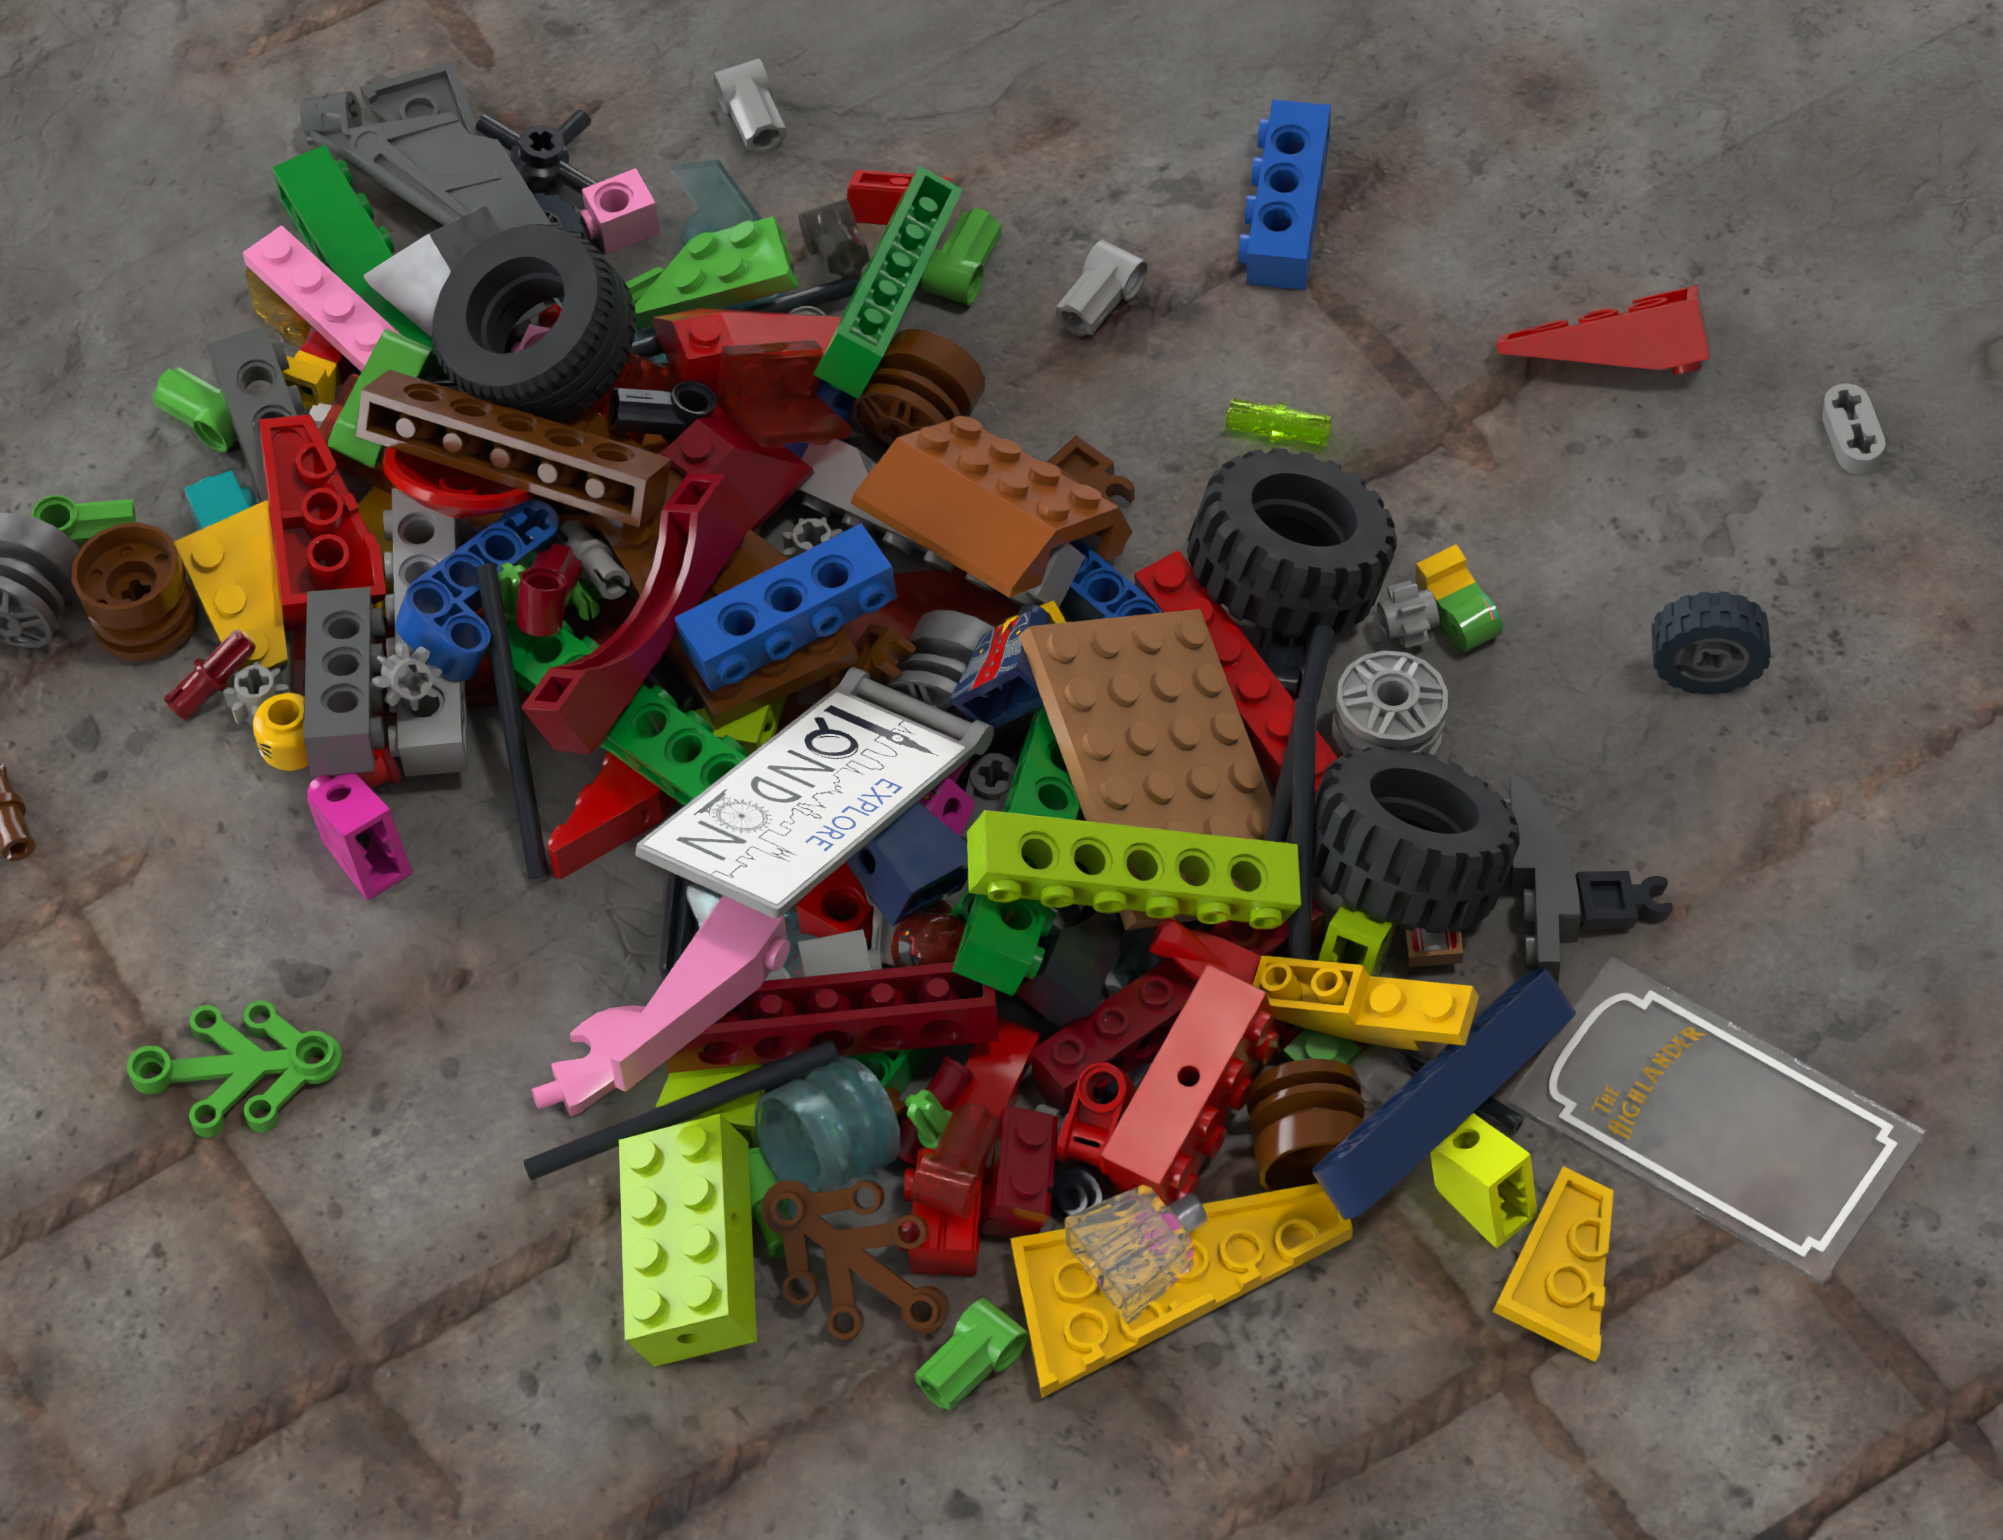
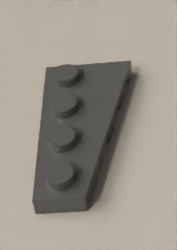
[360,61,481,136]

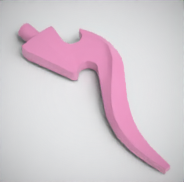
[531,1005,645,1117]

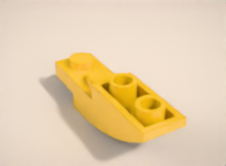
[1252,956,1479,1051]

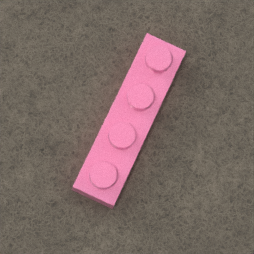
[243,225,401,372]

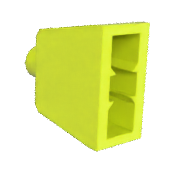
[1430,1113,1538,1249]

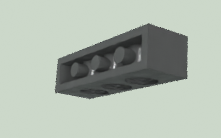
[207,326,306,503]
[304,587,385,776]

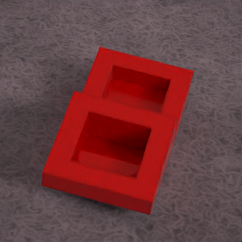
[950,1016,1041,1140]

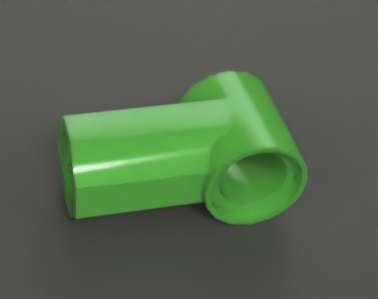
[921,207,1002,306]
[152,367,238,453]
[31,495,137,549]
[915,1298,1030,1412]

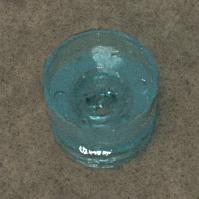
[754,1057,900,1193]

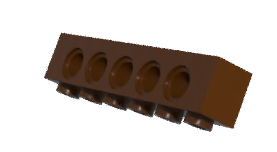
[356,369,671,527]

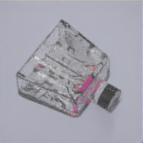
[1065,1185,1208,1324]

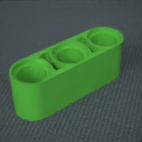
[327,328,433,469]

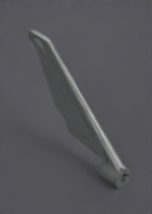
[300,91,551,232]

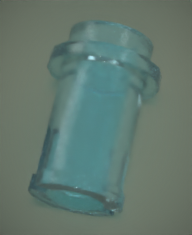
[1116,928,1167,987]

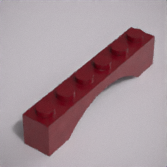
[521,473,757,755]

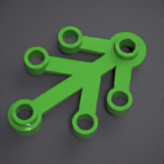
[127,1000,343,1138]

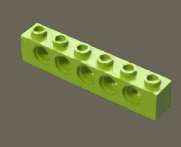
[967,810,1301,929]

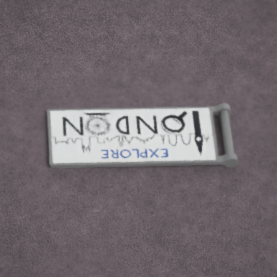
[635,667,994,918]

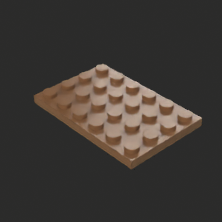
[1019,609,1288,930]

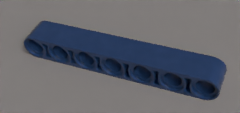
[1312,966,1576,1220]

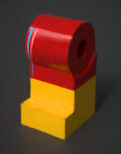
[282,327,354,410]

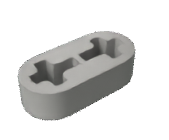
[1822,383,1886,475]

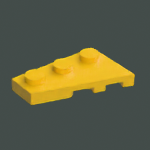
[173,499,288,672]
[1492,1166,1614,1362]

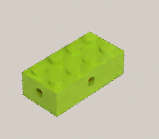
[619,1114,757,1367]

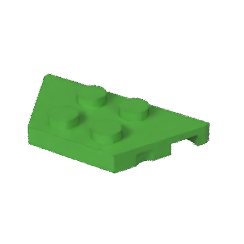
[635,216,799,330]

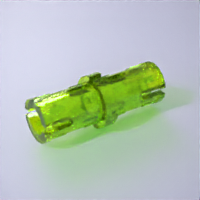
[1226,397,1332,447]

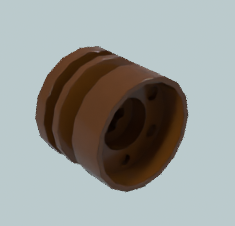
[853,328,985,452]
[71,522,200,662]
[1245,1058,1365,1192]

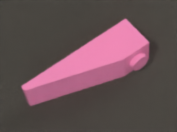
[610,896,790,1092]

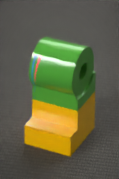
[1415,544,1503,652]

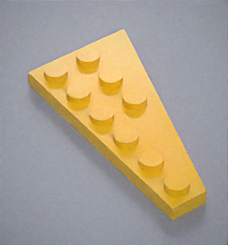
[1010,1183,1353,1398]

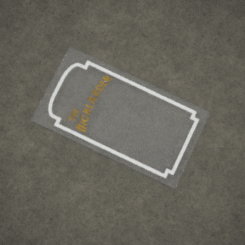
[1506,956,1926,1287]

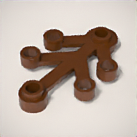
[762,1180,950,1340]

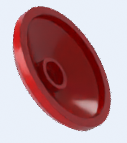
[383,447,534,518]

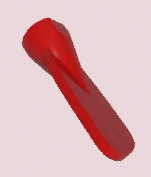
[1148,917,1261,985]

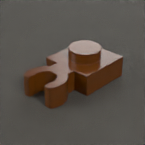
[1047,435,1135,506]
[844,624,916,682]

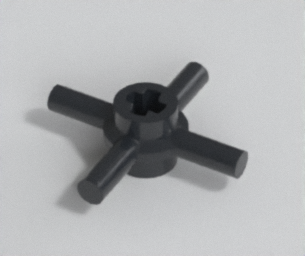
[475,109,599,196]

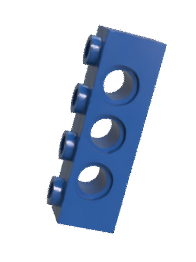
[1238,99,1331,290]
[674,523,897,692]

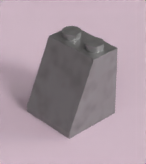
[363,205,547,343]

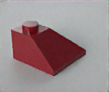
[662,412,814,532]

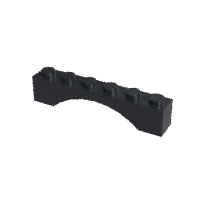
[1015,905,1125,1027]

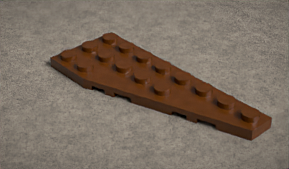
[557,406,859,728]

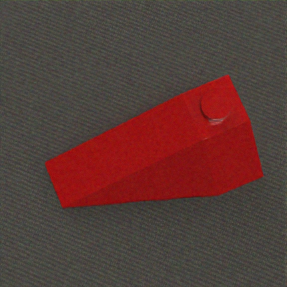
[1496,285,1710,374]
[653,308,841,393]
[259,414,386,631]

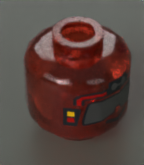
[891,913,966,968]

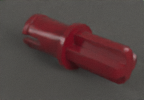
[164,629,256,721]

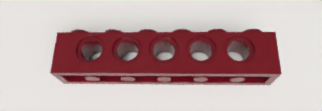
[1031,898,1325,1117]
[666,962,999,1073]

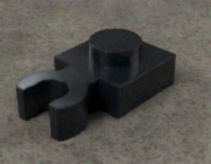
[1575,871,1673,930]

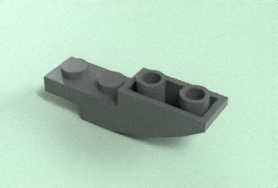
[1503,776,1581,984]

